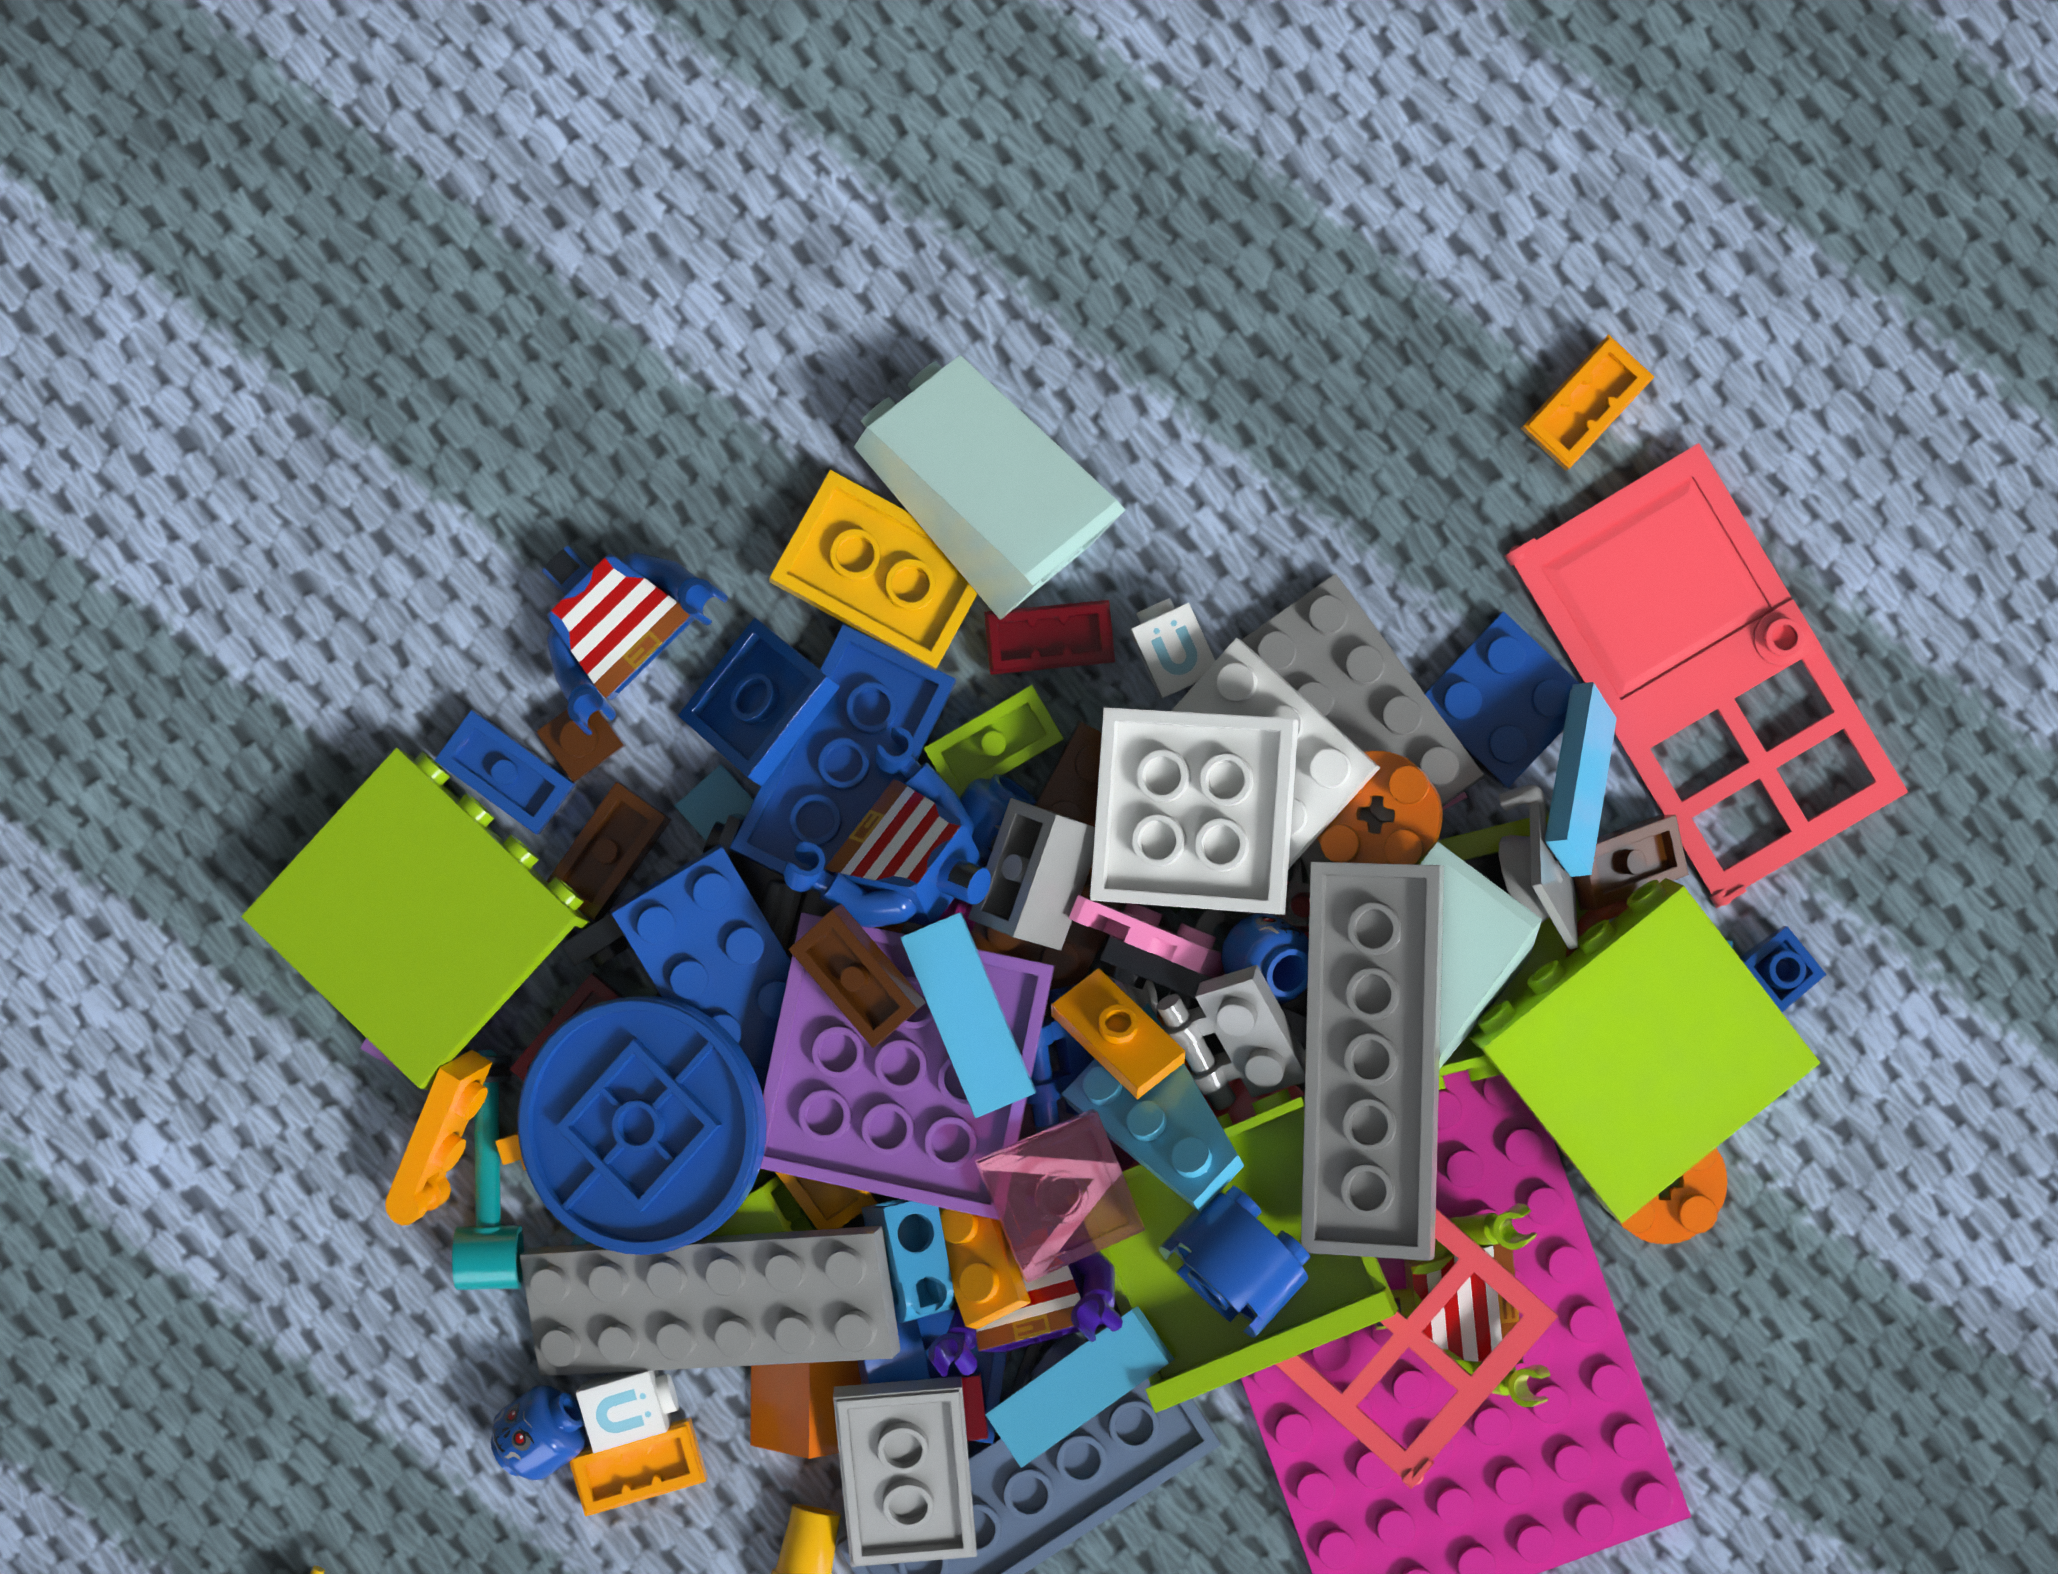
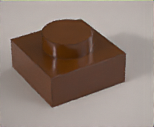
[536,709,626,782]

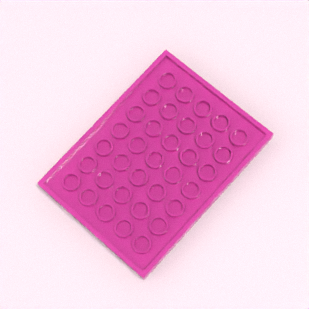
[1241,1070,1691,1574]

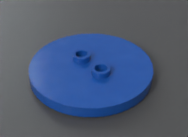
[517,996,767,1255]

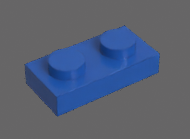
[434,710,576,835]

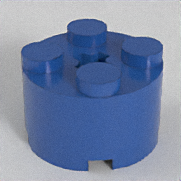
[1159,1185,1310,1338]

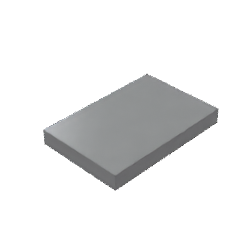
[833,1376,977,1567]

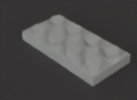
[1242,573,1484,834]

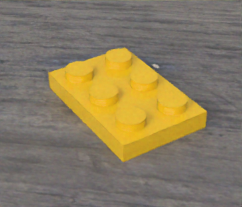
[769,470,978,670]

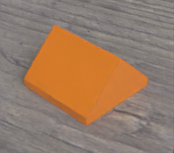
[750,1360,861,1459]

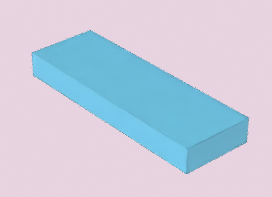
[1545,682,1617,877]
[900,912,1036,1118]
[985,1306,1175,1468]

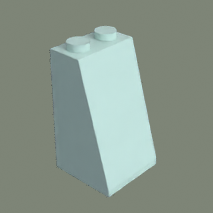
[854,355,1125,620]

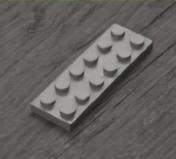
[1301,862,1444,1261]
[520,1226,901,1376]

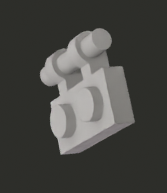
[1157,965,1306,1110]

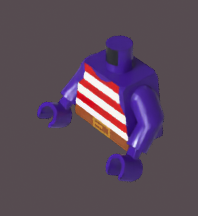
[928,1196,1123,1377]

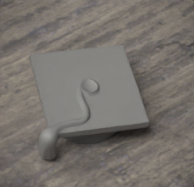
[1499,785,1578,949]

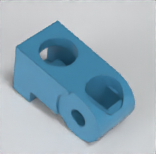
[861,1198,954,1323]

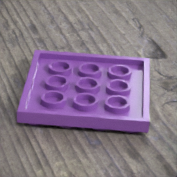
[760,913,1055,1220]

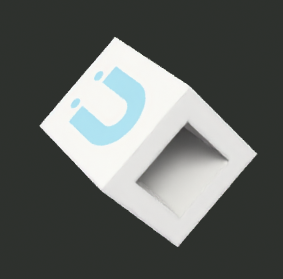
[1129,598,1215,699]
[576,1370,679,1454]

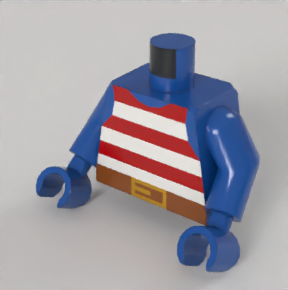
[542,546,728,735]
[784,726,991,928]

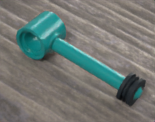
[452,1050,524,1290]

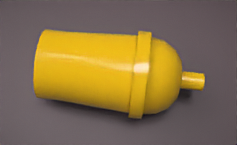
[771,1504,841,1574]

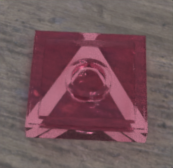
[975,1109,1145,1283]

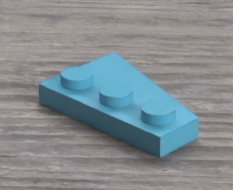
[1062,1003,1244,1213]

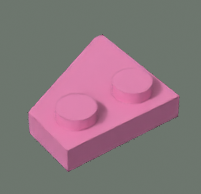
[1068,895,1225,978]

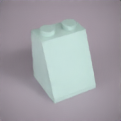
[1420,842,1542,1069]

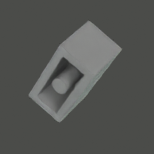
[968,798,1095,950]

